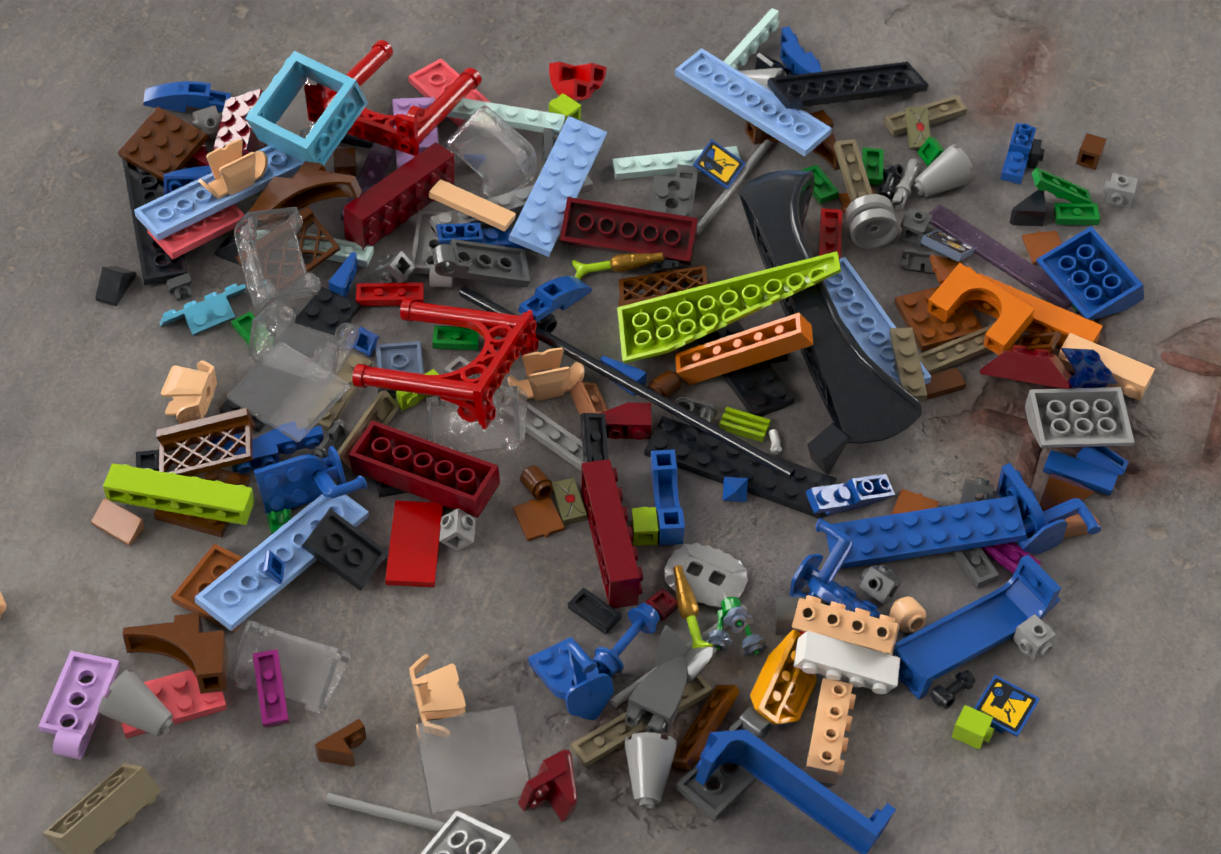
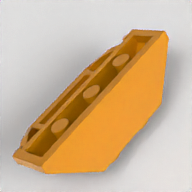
[750,629,817,725]

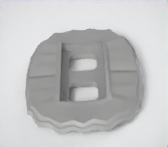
[664,542,748,608]

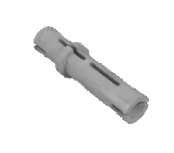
[891,159,921,211]

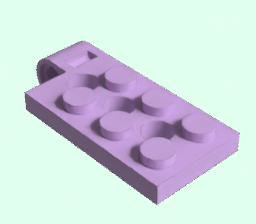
[393,97,438,169]
[38,651,121,760]

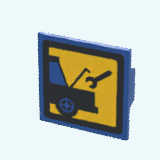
[693,139,746,190]
[974,675,1040,737]

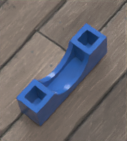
[650,450,685,546]

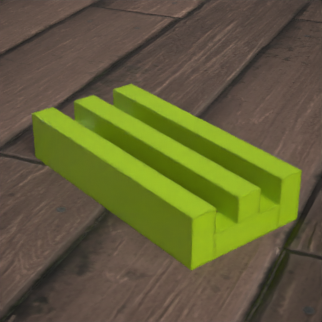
[719,407,770,442]

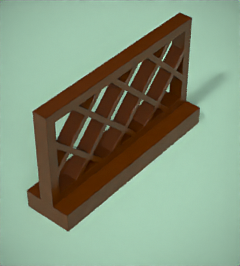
[236,206,341,301]
[618,265,708,307]
[156,408,255,476]

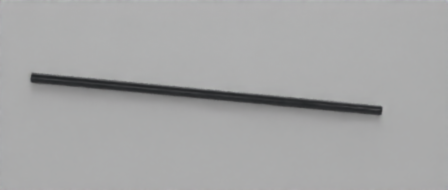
[459,286,796,480]

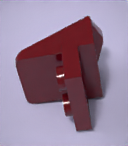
[518,749,577,822]

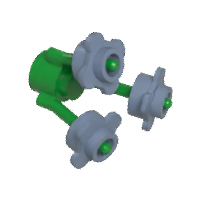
[705,597,767,656]

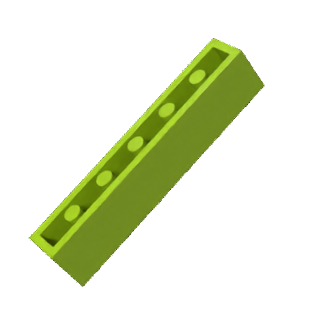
[103,463,255,525]

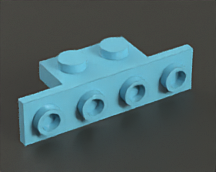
[159,283,246,335]

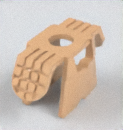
[198,139,268,199]
[507,347,584,401]
[161,361,217,424]
[409,654,466,738]

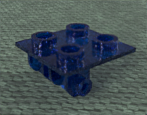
[1061,348,1117,388]

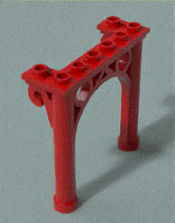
[304,40,482,156]
[352,298,539,429]

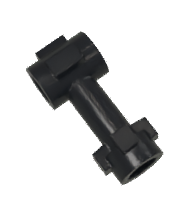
[878,164,904,200]
[930,670,976,709]

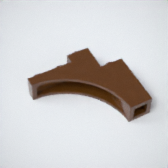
[745,110,840,171]
[248,161,362,231]
[122,612,228,694]

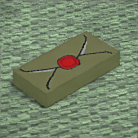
[905,107,930,149]
[552,478,587,525]

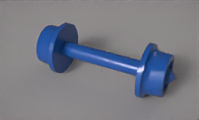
[592,603,660,678]

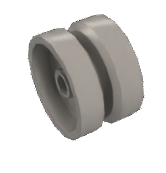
[845,194,898,249]

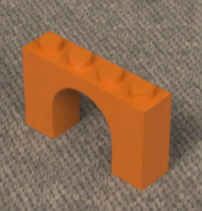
[927,263,1035,355]

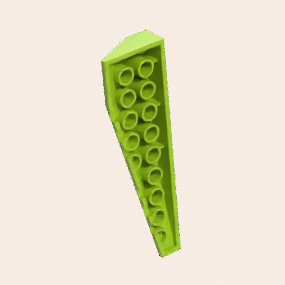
[617,252,841,364]

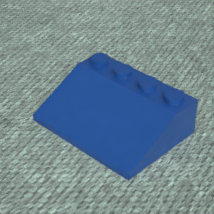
[1036,226,1144,320]

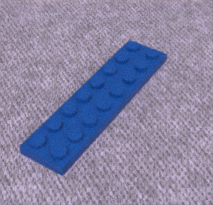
[826,495,1026,569]

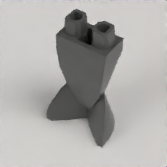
[625,625,717,734]

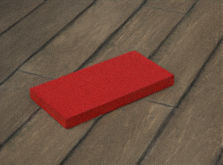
[385,500,443,587]

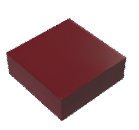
[645,588,678,622]

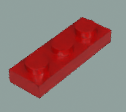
[818,208,843,259]
[356,283,424,306]

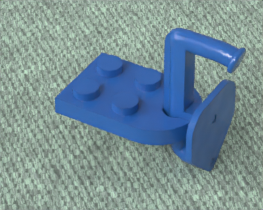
[254,446,367,515]
[996,463,1101,554]
[789,518,882,618]
[528,637,614,721]

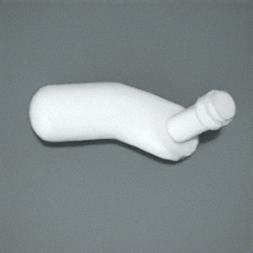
[769,429,782,455]

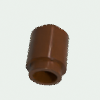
[648,370,681,398]
[520,465,553,500]

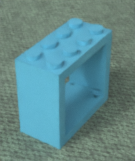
[245,51,368,165]

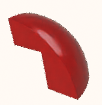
[549,62,607,100]

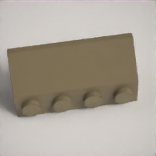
[43,763,161,854]

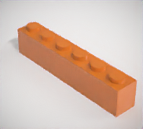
[967,273,1103,346]
[676,313,813,385]

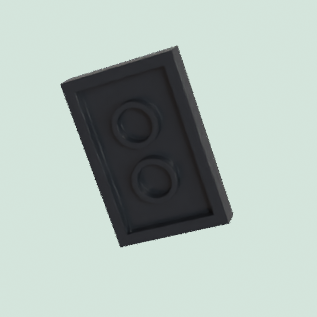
[301,508,389,591]

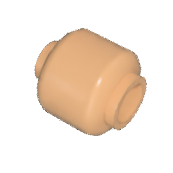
[889,596,927,633]

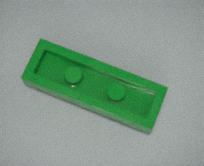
[1032,168,1093,204]

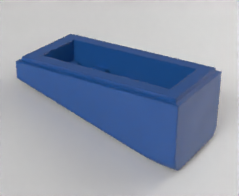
[328,252,358,298]
[600,356,647,396]
[1076,446,1129,475]

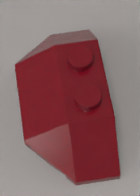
[980,345,1076,389]

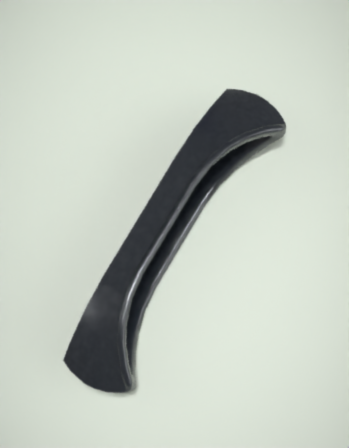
[738,170,922,444]

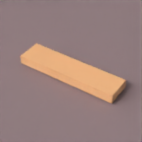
[429,179,516,232]

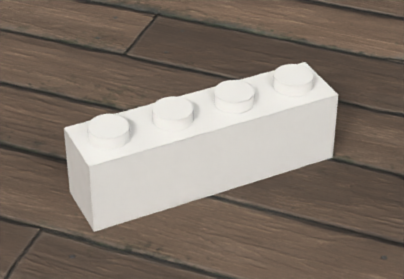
[794,631,900,694]

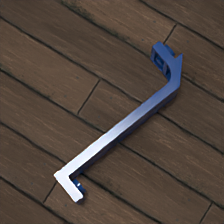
[892,555,1062,700]
[695,730,896,854]

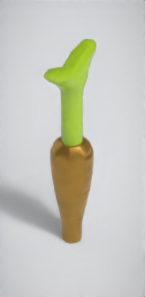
[572,252,664,280]
[673,565,713,649]

